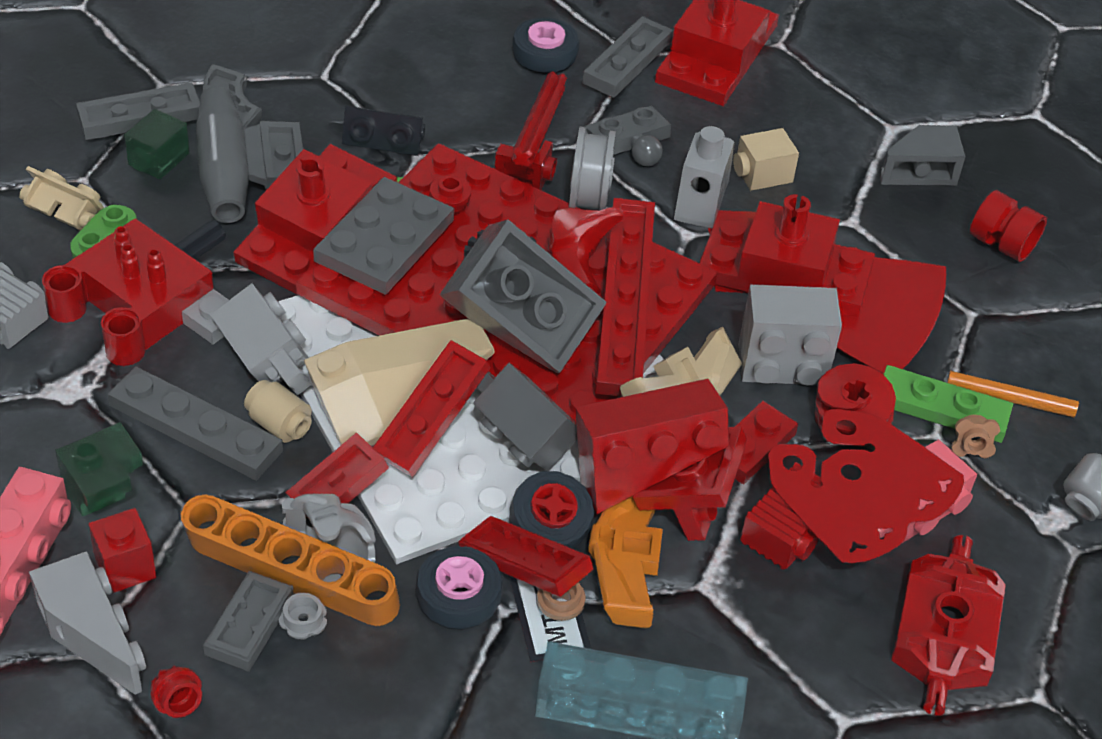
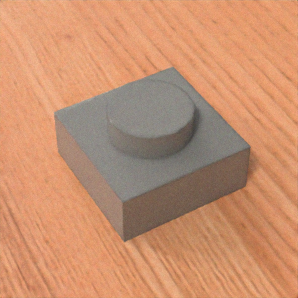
[182,289,229,344]

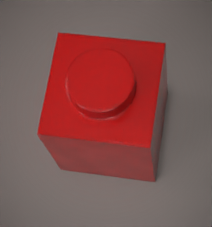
[88,508,157,593]

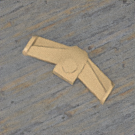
[620,327,742,397]

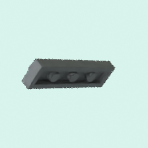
[108,366,283,481]

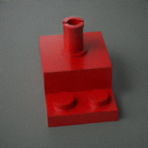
[655,0,779,106]
[233,144,397,295]
[700,194,875,317]

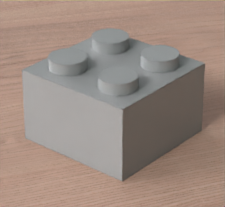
[738,285,842,385]

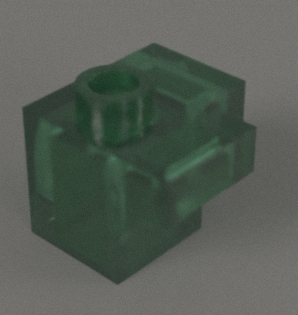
[55,422,143,517]

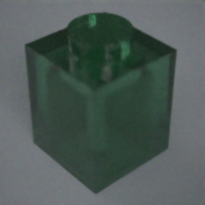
[124,108,190,180]

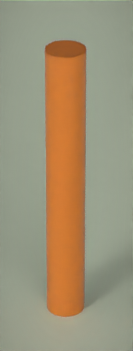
[947,371,1079,418]

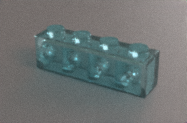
[535,641,748,739]

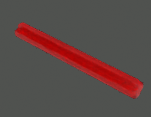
[512,71,567,168]

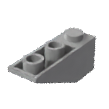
[29,551,146,694]

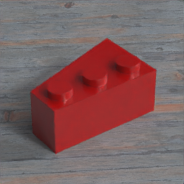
[575,378,729,514]

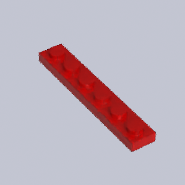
[596,198,655,397]

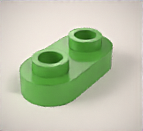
[70,205,137,259]

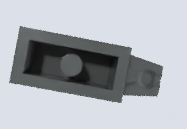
[473,363,578,471]

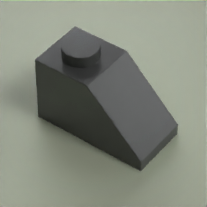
[880,125,965,186]

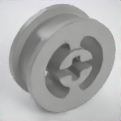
[569,126,616,210]

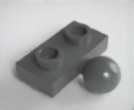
[585,106,671,166]

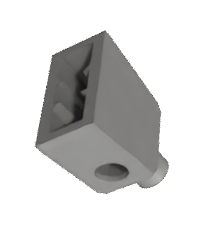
[674,126,735,228]

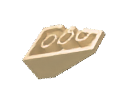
[304,319,495,446]

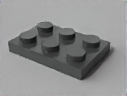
[313,177,454,295]

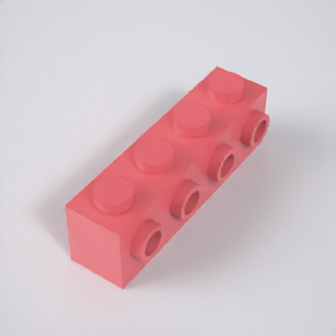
[0,466,71,635]

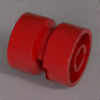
[970,190,1047,262]

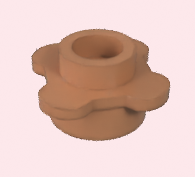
[951,415,1000,458]

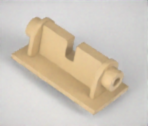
[20,166,104,231]

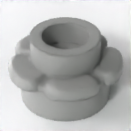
[279,593,327,640]

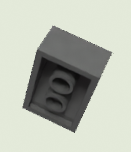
[439,219,607,373]

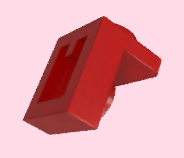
[495,140,557,190]

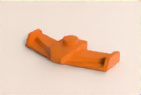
[589,495,663,628]

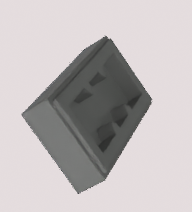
[203,571,294,672]

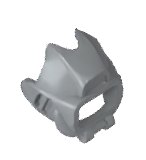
[282,494,375,582]

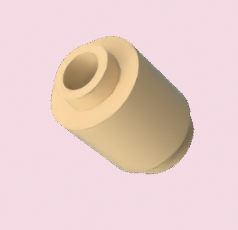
[244,380,312,443]

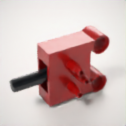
[42,218,226,366]

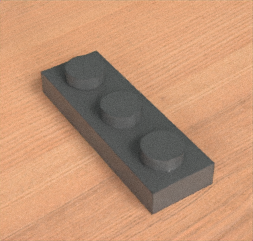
[583,16,673,98]
[76,83,200,140]

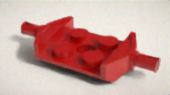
[891,535,1006,716]

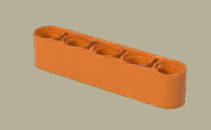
[181,494,400,626]

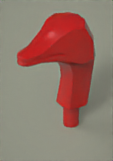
[550,207,624,316]

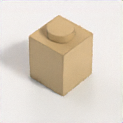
[733,128,799,191]

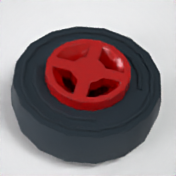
[509,471,594,549]

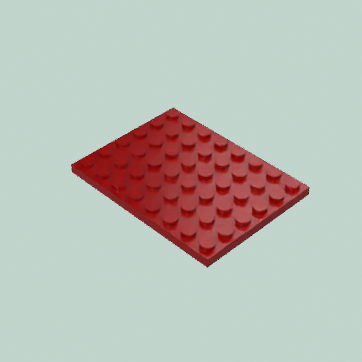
[296,143,718,422]

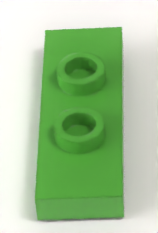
[884,365,1014,443]

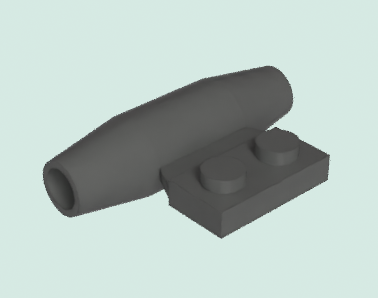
[196,86,303,223]

